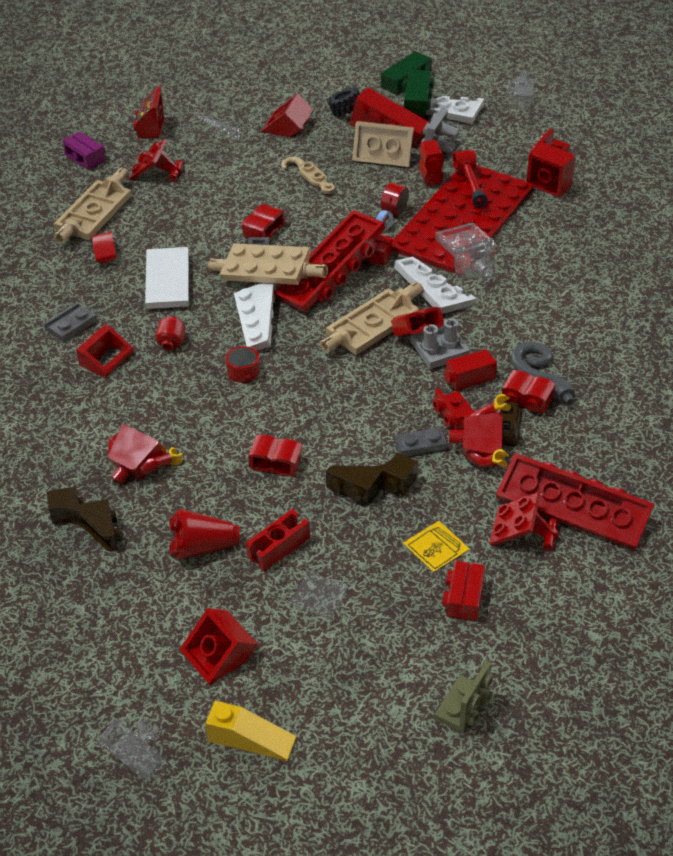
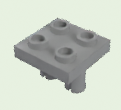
[420,107,460,157]
[410,318,470,369]

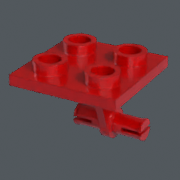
[129,139,184,182]
[489,492,559,551]

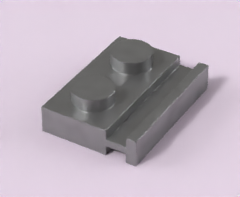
[43,302,98,343]

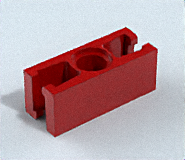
[245,509,310,572]

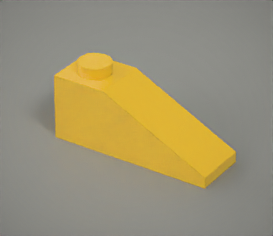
[205,701,296,761]

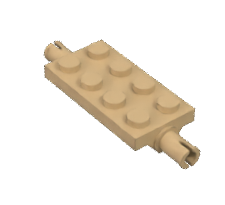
[54,168,131,244]
[208,243,328,285]
[320,281,424,355]

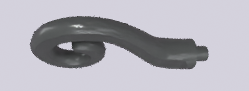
[511,342,576,406]

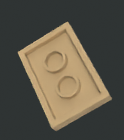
[352,121,414,167]

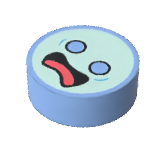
[376,210,393,232]

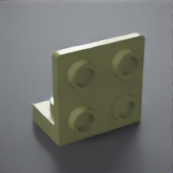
[434,661,494,734]

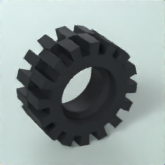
[327,87,360,117]

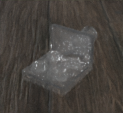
[436,223,496,280]

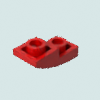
[92,231,117,263]

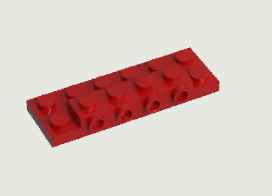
[274,210,386,312]
[496,453,654,550]

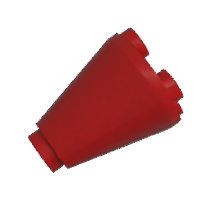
[169,509,240,559]

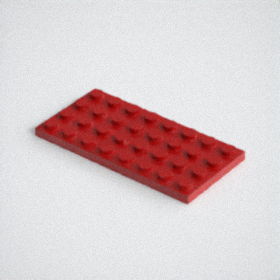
[392,165,534,276]

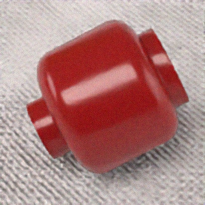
[155,316,186,350]

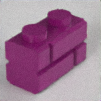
[62,131,106,170]

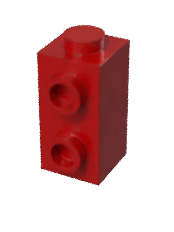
[444,349,497,391]

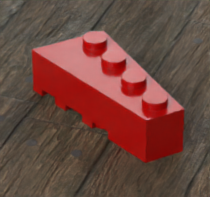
[349,87,430,147]

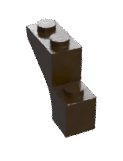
[326,452,418,506]
[47,486,120,551]

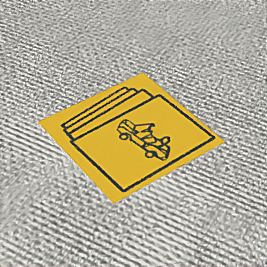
[403,521,470,572]

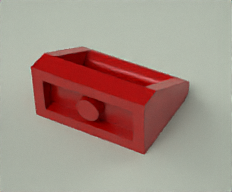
[76,325,134,378]

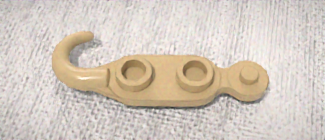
[281,157,334,194]

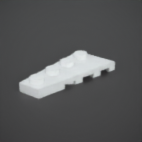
[402,96,484,124]
[394,257,477,314]
[234,283,276,351]

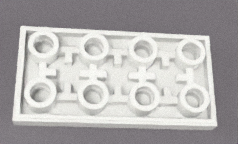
[145,247,189,309]

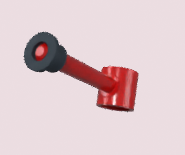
[453,150,488,207]

